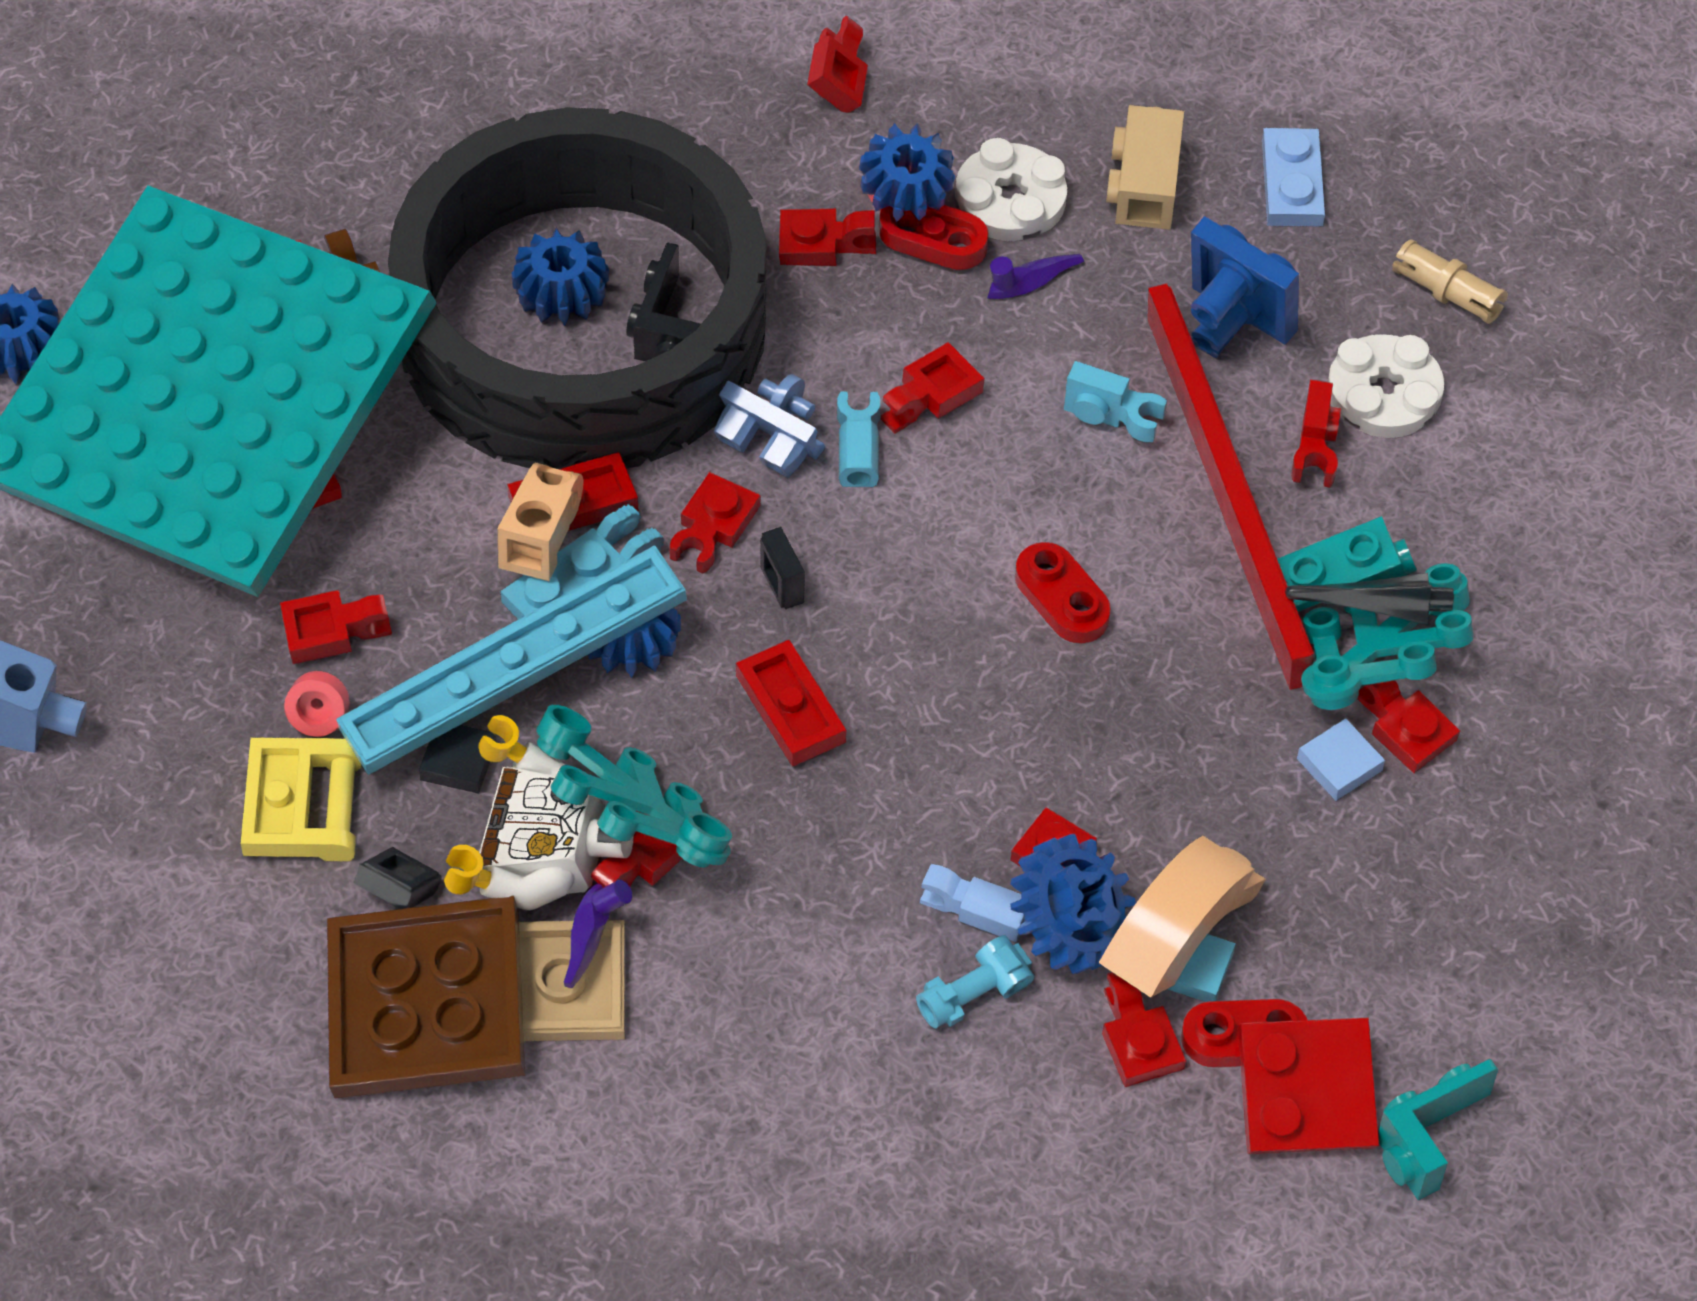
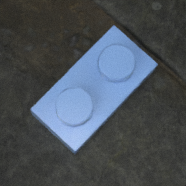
[1262,128,1325,226]

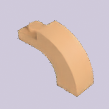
[1099,836,1266,998]

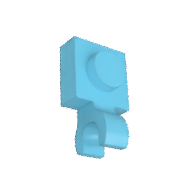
[1064,361,1167,442]

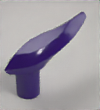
[987,254,1084,299]
[564,880,632,988]

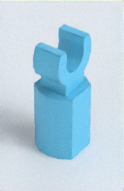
[837,391,880,487]

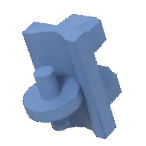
[714,374,826,478]

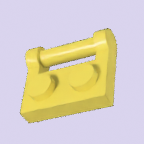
[241,738,361,861]

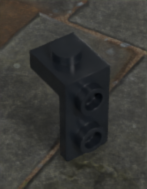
[626,242,701,361]

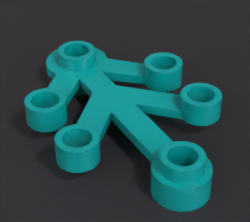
[1301,563,1474,710]
[536,705,732,868]

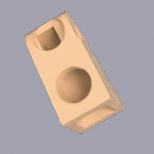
[497,463,583,581]

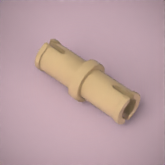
[1393,239,1508,324]

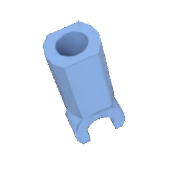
[920,864,1025,943]

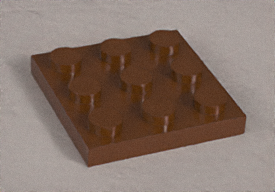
[327,895,525,1099]

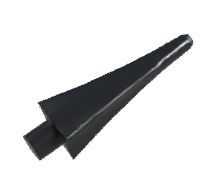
[1285,573,1454,625]

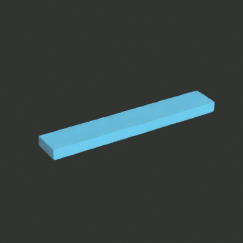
[336,545,687,775]

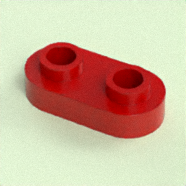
[879,205,988,270]
[1015,542,1111,643]
[1181,999,1308,1067]

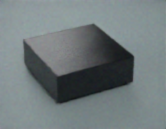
[760,527,805,610]
[419,725,497,794]
[354,847,442,909]

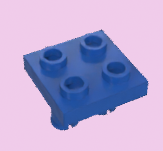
[1190,216,1299,358]

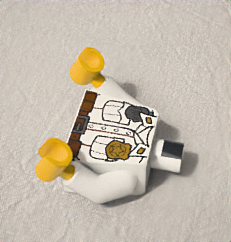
[444,715,633,910]

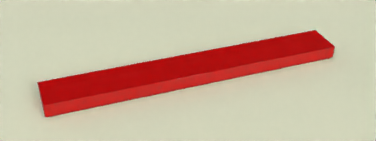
[1148,283,1314,690]

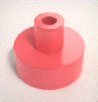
[284,671,350,737]

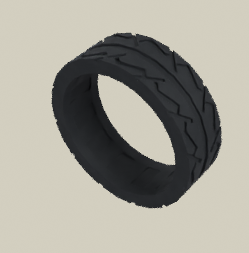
[388,107,766,469]

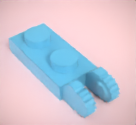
[500,504,665,619]

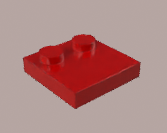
[1238,1017,1379,1154]

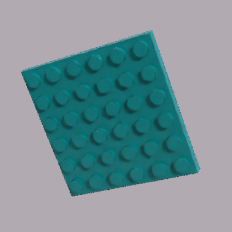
[0,185,437,597]

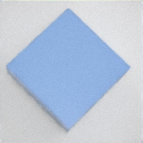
[1297,718,1385,801]

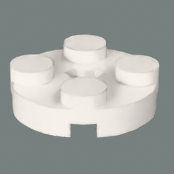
[955,138,1067,241]
[1328,335,1444,438]

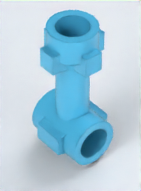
[916,935,1035,1028]

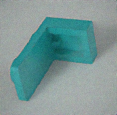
[1277,516,1417,612]
[1378,1059,1498,1200]

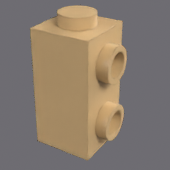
[1106,105,1184,230]

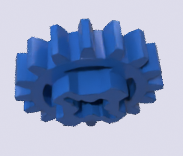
[1010,834,1136,974]

